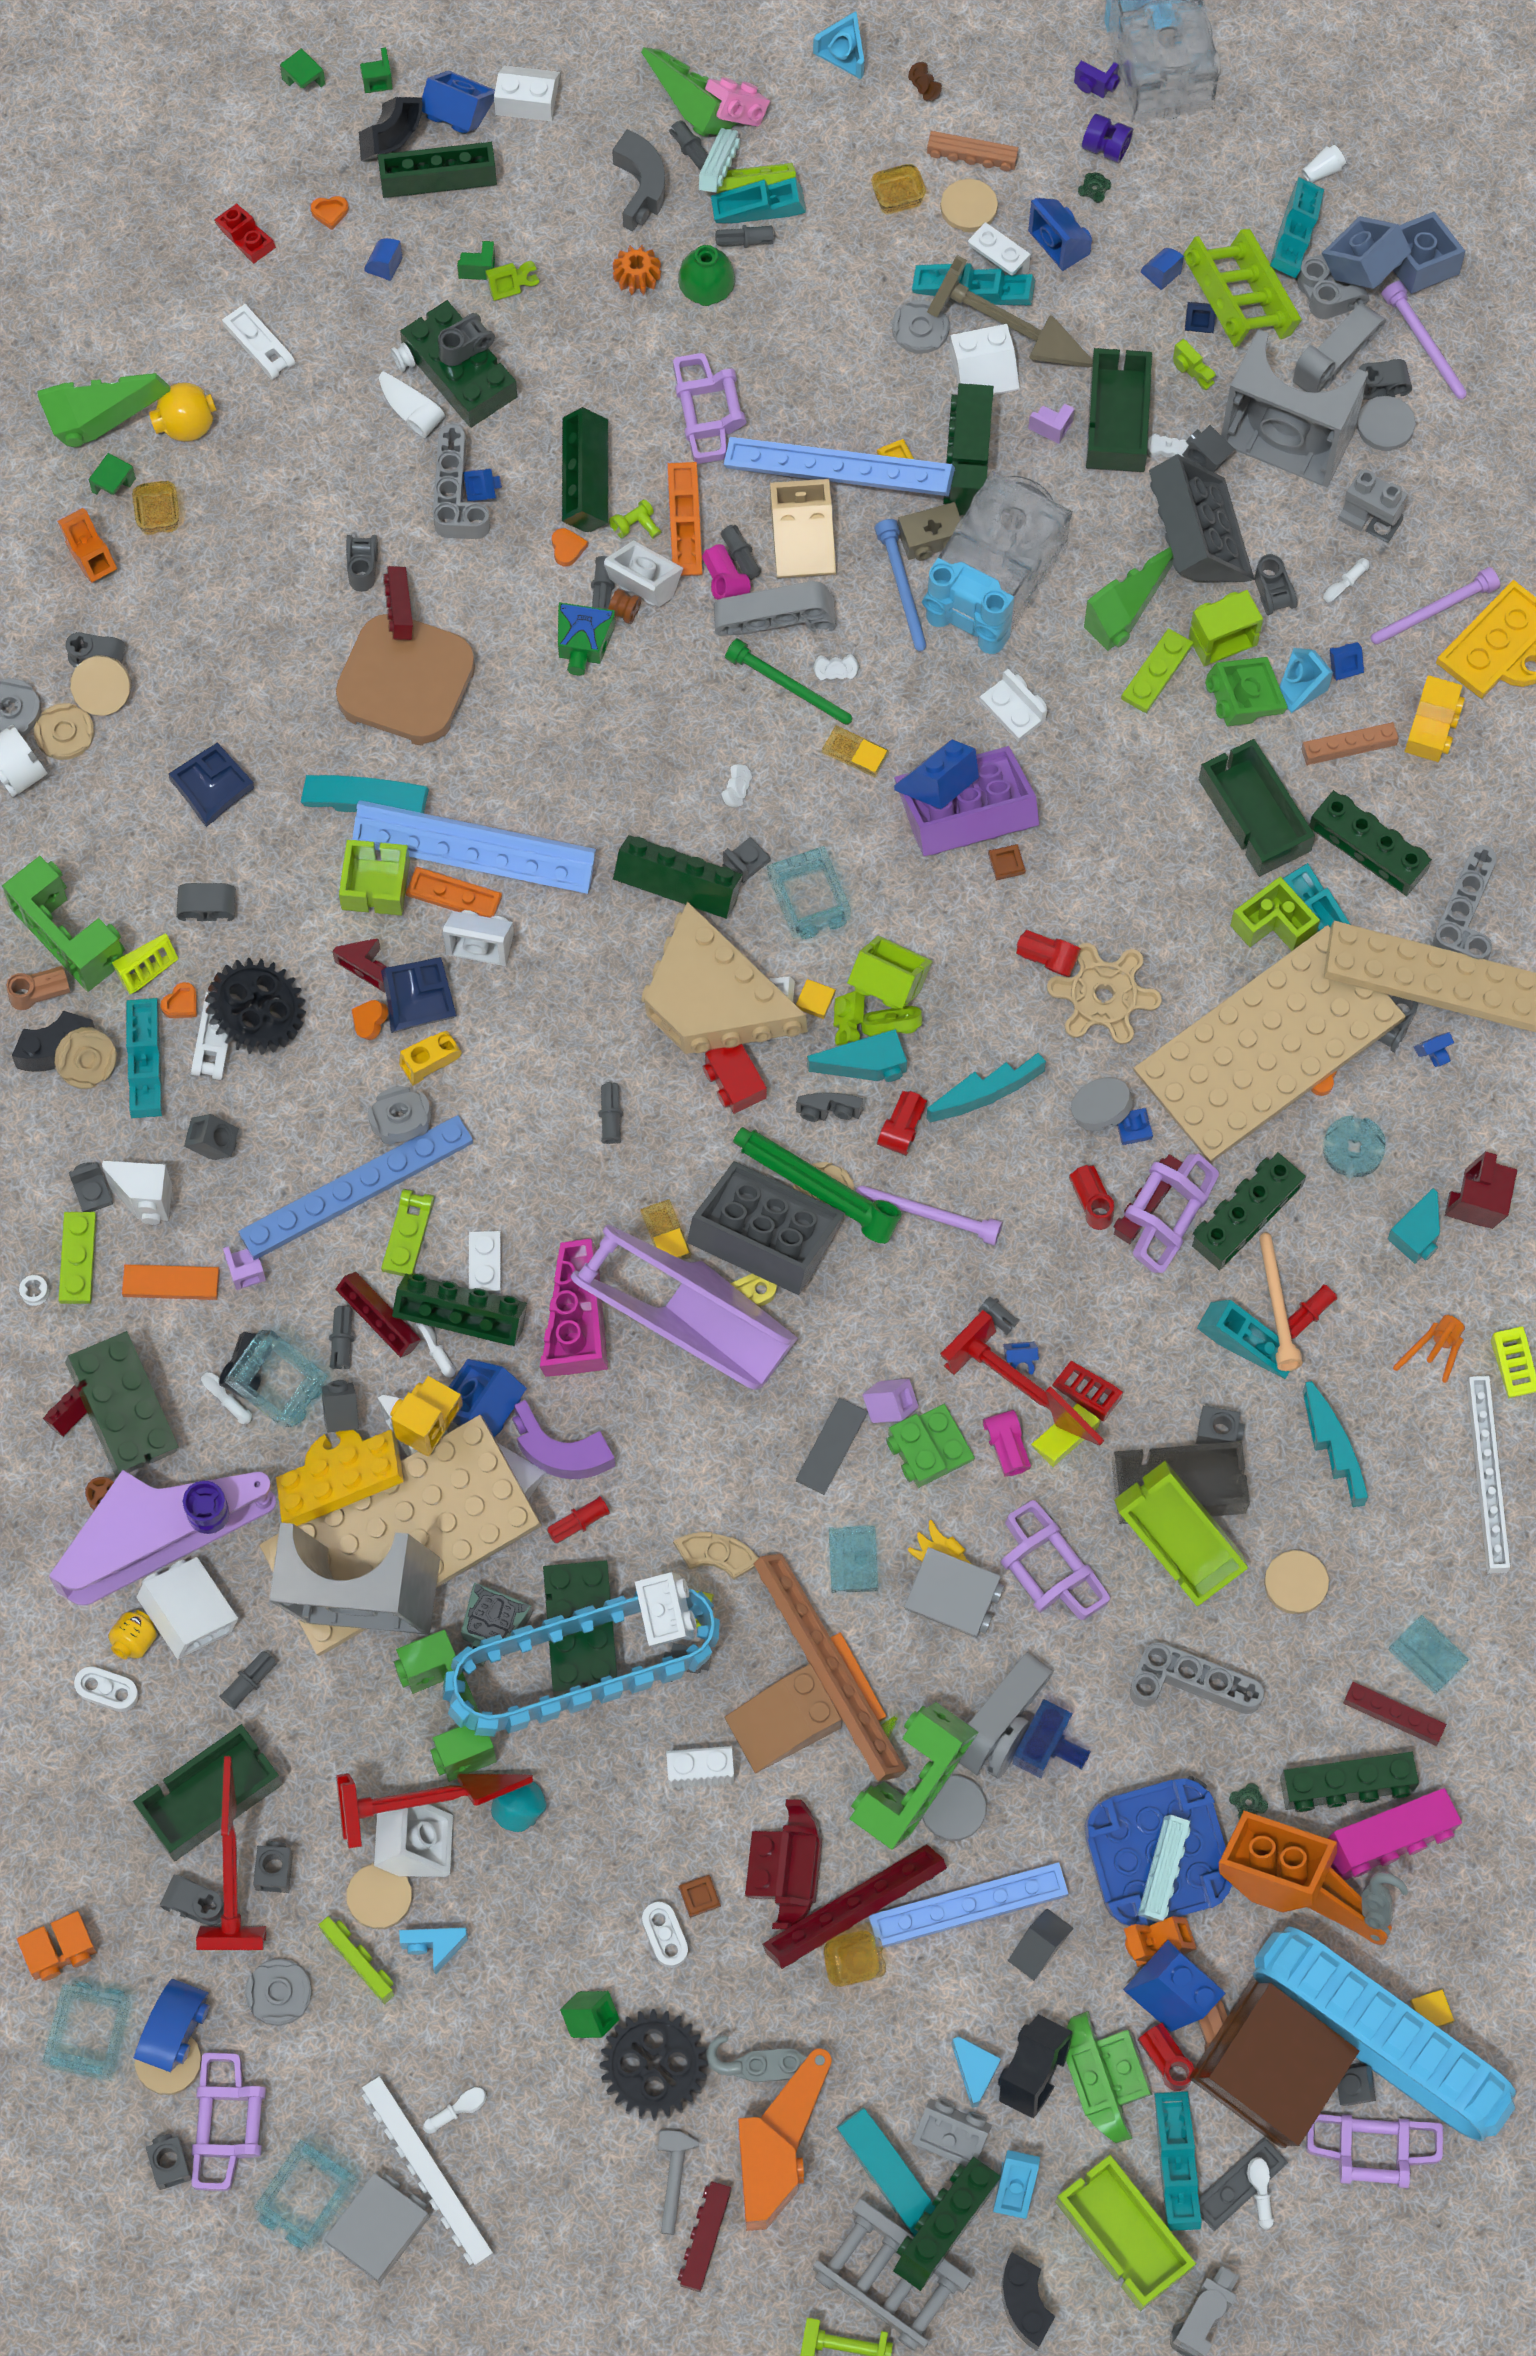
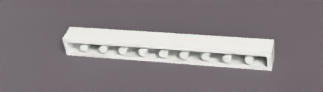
[1467,1376,1510,1574]
[361,2076,494,2267]

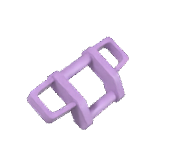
[673,353,746,464]
[1124,1154,1219,1273]
[1000,1500,1110,1620]
[191,2053,266,2191]
[1306,2114,1443,2188]

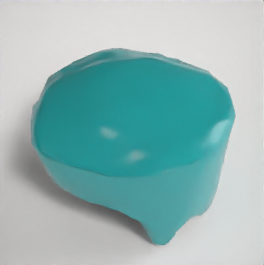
[491,1781,547,1832]

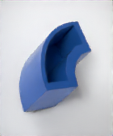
[133,1979,210,2072]

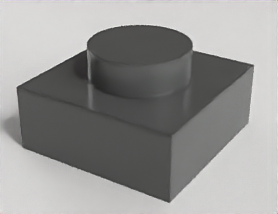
[1337,2066,1376,2106]

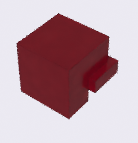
[1445,1151,1517,1229]

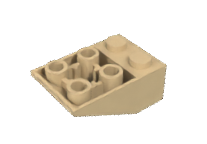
[770,479,836,579]

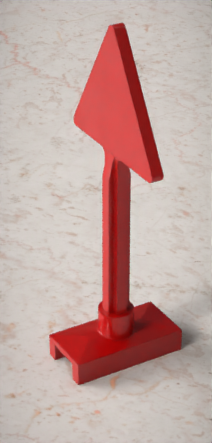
[940,1310,1104,1446]
[196,1756,266,1950]
[336,1773,533,1849]

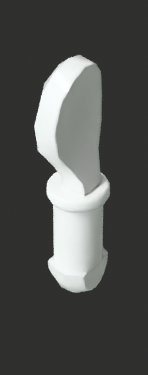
[1323,558,1369,603]
[416,1323,456,1378]
[201,1373,252,1424]
[423,2087,487,2134]
[1247,2157,1274,2230]

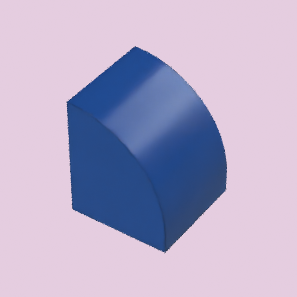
[364,238,403,281]
[1141,248,1184,290]

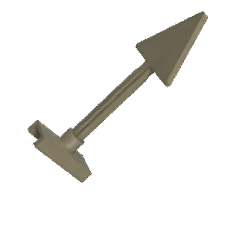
[927,255,1092,368]

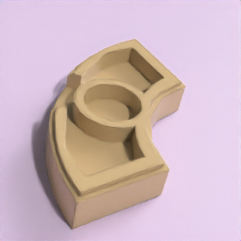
[673,1532,759,1580]

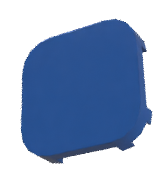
[1084,1778,1232,1926]

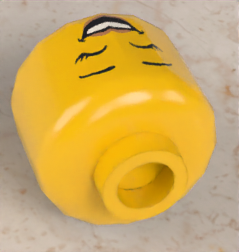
[108,1610,157,1660]

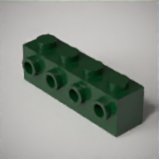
[378,141,497,198]
[562,407,608,532]
[1309,790,1432,897]
[613,835,743,919]
[1192,1152,1306,1271]
[392,1274,527,1346]
[1280,1751,1419,1812]
[893,2156,1001,2291]

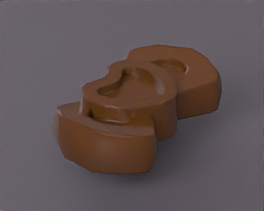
[908,62,942,101]

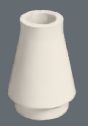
[1301,145,1346,183]

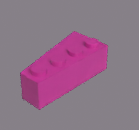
[539,1239,608,1377]
[1327,1788,1462,1881]

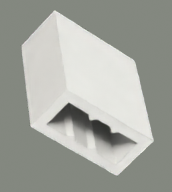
[136,1557,238,1660]

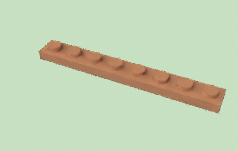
[753,1554,907,1781]

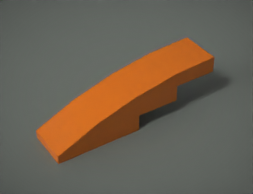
[667,462,702,576]

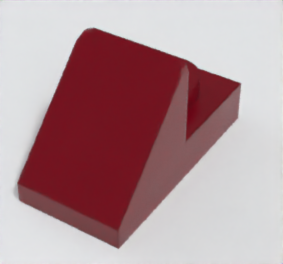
[332,939,386,993]

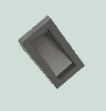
[1008,1909,1074,1981]

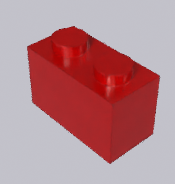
[702,1044,767,1114]

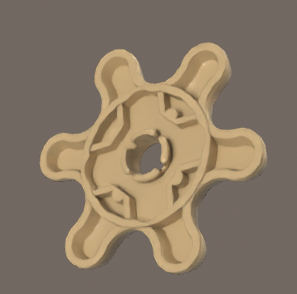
[1047,943,1162,1045]

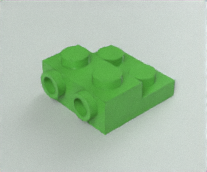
[1205,657,1288,726]
[886,1404,975,1488]

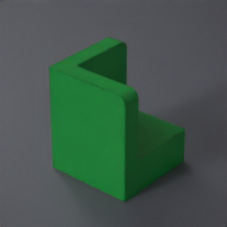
[360,47,393,94]
[280,48,326,88]
[457,241,495,280]
[88,453,136,495]
[560,1991,620,2038]

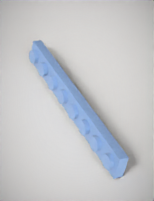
[723,437,955,496]

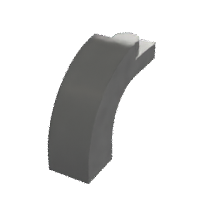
[612,129,665,232]

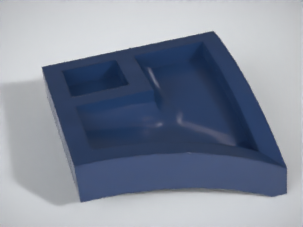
[168,742,254,827]
[381,957,457,1033]

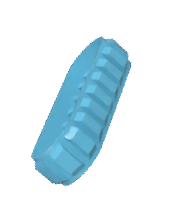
[443,1589,720,1737]
[1253,1926,1516,2142]

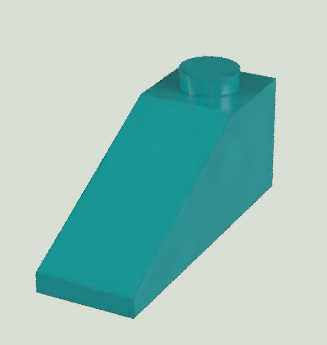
[807,1029,907,1082]
[1197,1300,1290,1379]

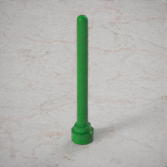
[725,638,852,725]

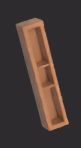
[927,131,1019,171]
[1301,722,1399,765]

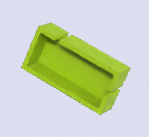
[1114,1461,1249,1607]
[1055,2155,1196,2312]

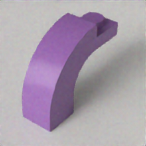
[512,1400,615,1479]

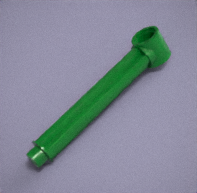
[733,1127,902,1244]

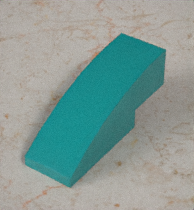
[711,177,806,224]
[1283,863,1351,932]

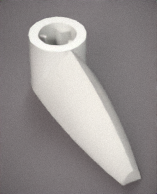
[379,371,445,438]

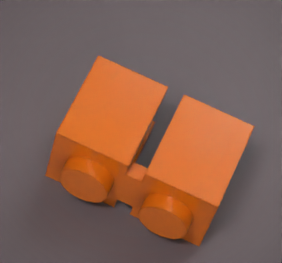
[16,1911,97,1981]

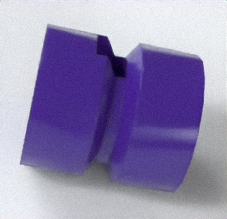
[1082,113,1134,163]
[182,1480,230,1534]

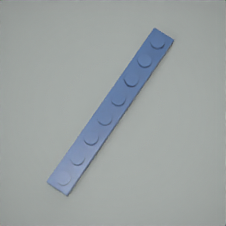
[238,1115,473,1260]

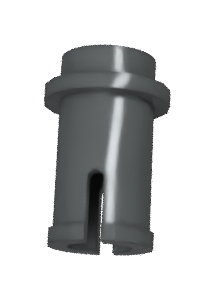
[978,1297,1019,1335]

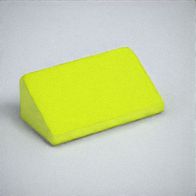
[1031,1403,1100,1467]

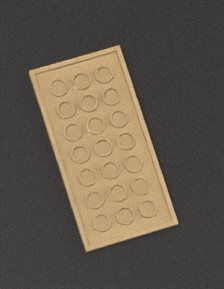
[1133,925,1406,1163]
[259,1415,542,1656]

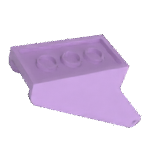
[570,1225,798,1390]
[49,1470,276,1605]

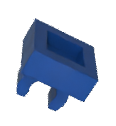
[463,468,502,501]
[1330,642,1364,681]
[1413,1032,1454,1067]
[1117,1108,1153,1145]
[1003,1341,1039,1374]

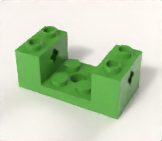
[2,856,125,992]
[393,1629,497,1782]
[849,1702,979,1850]

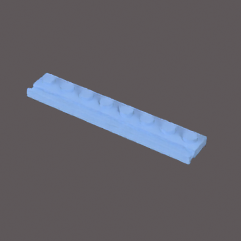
[352,800,596,894]

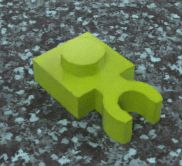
[485,261,539,301]
[1173,338,1216,390]
[833,990,865,1046]

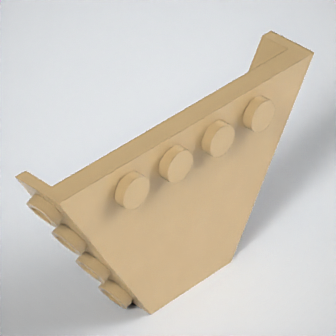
[642,902,808,1054]

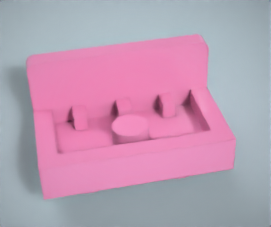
[705,77,770,127]

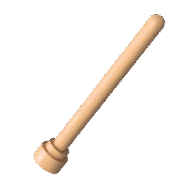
[1259,1232,1303,1371]

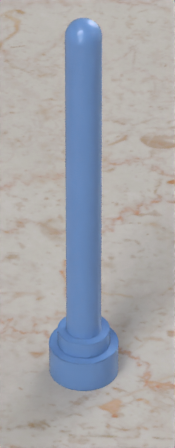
[874,519,926,651]

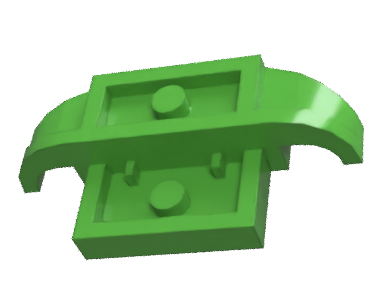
[1066,2011,1153,2143]

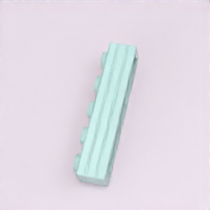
[699,128,741,193]
[1137,1815,1190,1922]

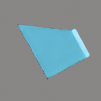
[813,11,864,79]
[1279,648,1333,713]

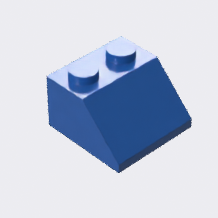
[422,70,495,133]
[1028,198,1092,271]
[894,739,979,809]
[449,1359,527,1438]
[1123,1940,1226,2032]

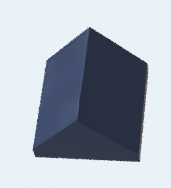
[1185,302,1216,333]

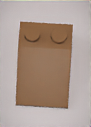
[724,1664,842,1774]

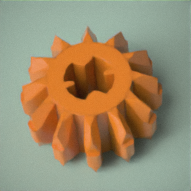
[613,245,661,295]

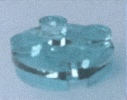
[1322,1116,1386,1178]

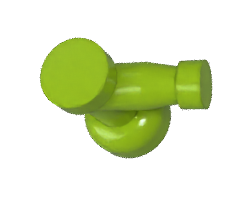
[609,499,662,539]

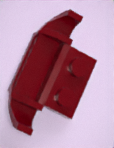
[745,1799,822,1930]

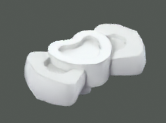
[1147,434,1189,457]
[813,654,859,680]
[721,764,752,808]

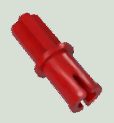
[1288,1284,1338,1339]
[547,1496,610,1543]

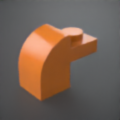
[57,508,117,583]
[1124,1916,1197,1967]

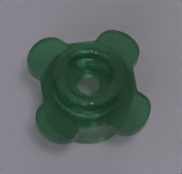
[1078,172,1111,203]
[1229,1783,1268,1819]

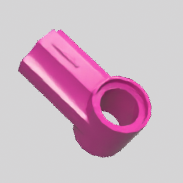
[702,544,751,600]
[983,1410,1031,1477]

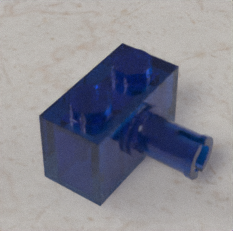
[1012,1699,1091,1779]

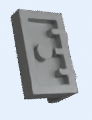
[911,2098,992,2167]

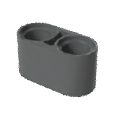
[176,883,236,921]

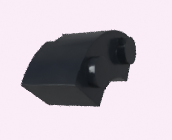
[358,97,423,161]
[12,1011,95,1072]
[998,2014,1072,2118]
[1001,2252,1055,2351]

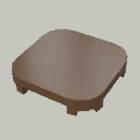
[336,614,475,746]

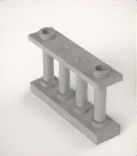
[813,2198,972,2351]

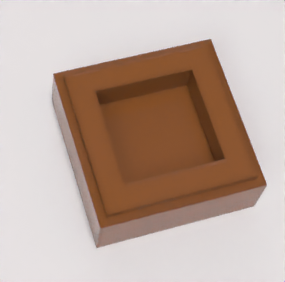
[988,844,1026,881]
[679,1874,721,1918]

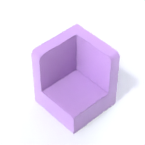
[1028,403,1075,444]
[223,1246,266,1290]
[862,1379,919,1423]

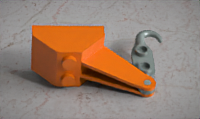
[1219,1811,1408,1945]
[706,2035,832,2231]

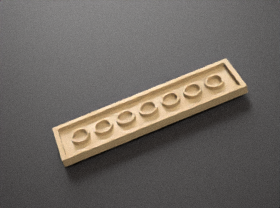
[1323,921,1536,1032]

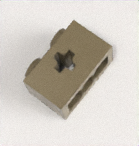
[898,502,966,561]

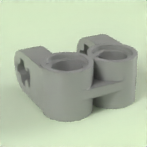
[1297,254,1369,319]

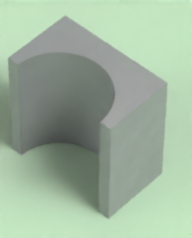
[1221,329,1369,488]
[269,1523,440,1635]

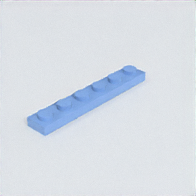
[868,1862,1069,1949]

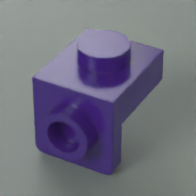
[1074,60,1120,98]

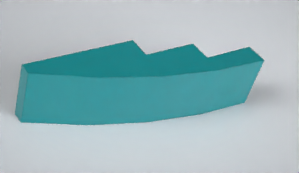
[1270,177,1324,278]
[912,263,1035,305]
[300,775,429,813]
[126,998,162,1119]
[926,1053,1046,1123]
[1302,1381,1368,1507]
[1154,2091,1202,2231]
[836,2108,936,2237]

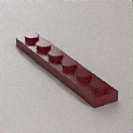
[762,1844,947,1969]

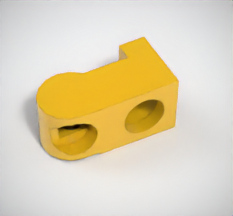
[399,1031,462,1086]

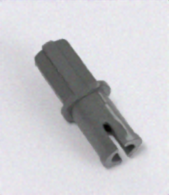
[669,120,708,170]
[715,225,773,248]
[721,525,760,580]
[591,556,614,609]
[598,1082,623,1144]
[329,1306,354,1369]
[219,1651,276,1710]

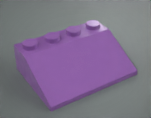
[894,746,1039,857]

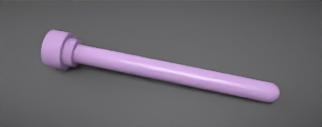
[1381,281,1467,399]
[1371,567,1500,644]
[856,1186,1003,1246]

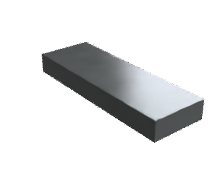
[796,1397,868,1495]
[1199,2138,1288,2231]

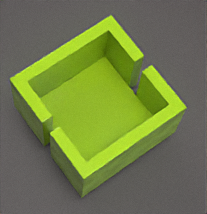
[1188,590,1263,667]
[339,839,410,916]
[847,936,933,1009]

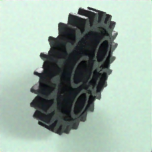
[205,958,306,1055]
[600,2009,708,2121]

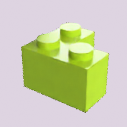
[1230,876,1320,951]

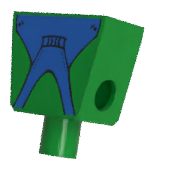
[558,602,616,676]

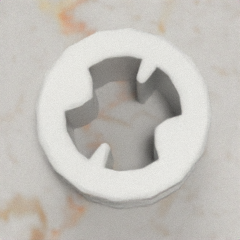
[390,342,415,372]
[19,1275,49,1306]

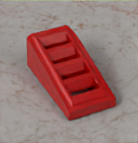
[1052,1361,1123,1422]

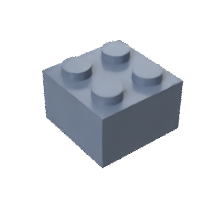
[1393,211,1466,294]
[1322,216,1412,289]

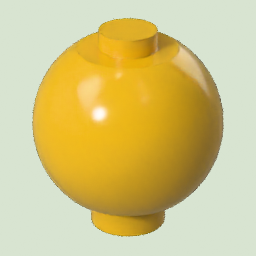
[149,382,217,442]

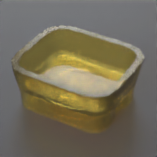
[871,164,926,215]
[132,481,180,535]
[824,1930,886,1987]

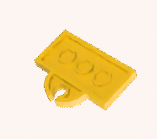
[1436,580,1536,699]
[276,1429,404,1526]

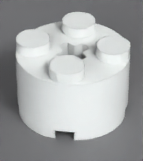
[0,724,48,797]

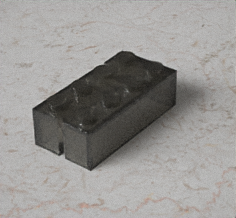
[1112,1441,1250,1524]

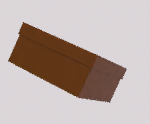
[1188,1981,1360,2148]

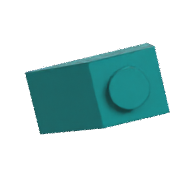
[1387,1188,1440,1264]

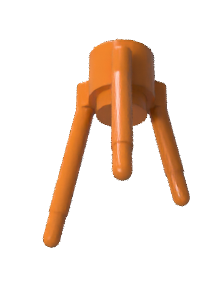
[1393,1315,1465,1383]

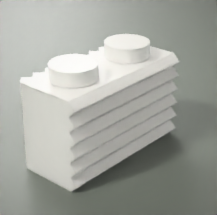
[666,1746,734,1790]

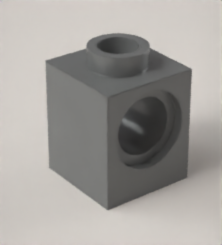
[1182,425,1235,472]
[184,1114,239,1160]
[321,1380,359,1433]
[1196,1405,1245,1451]
[253,1841,293,1893]
[146,2134,192,2190]

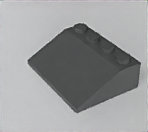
[1149,454,1255,582]
[687,1161,845,1295]

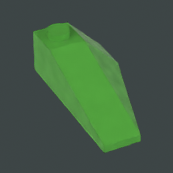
[641,47,737,137]
[37,373,170,447]
[1084,547,1174,651]

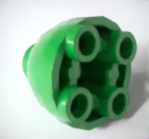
[678,245,736,306]

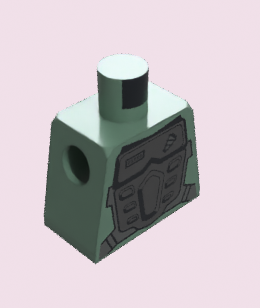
[461,1583,532,1667]

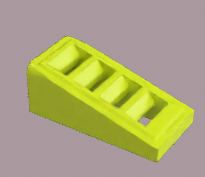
[112,933,178,995]
[1490,1327,1536,1399]

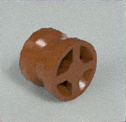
[608,588,642,624]
[85,1477,114,1510]

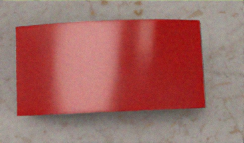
[214,203,276,264]

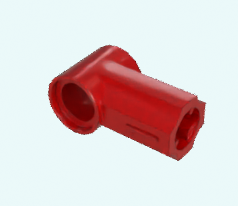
[1016,930,1081,977]
[877,1091,927,1156]
[1069,1165,1115,1230]
[1138,2023,1194,2091]

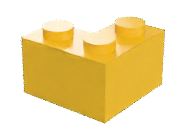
[1404,675,1465,762]
[390,1376,463,1457]

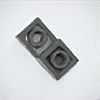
[796,1093,863,1122]

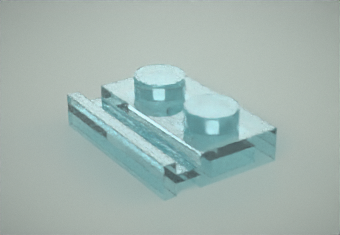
[829,1526,878,1593]
[1388,1615,1469,1695]

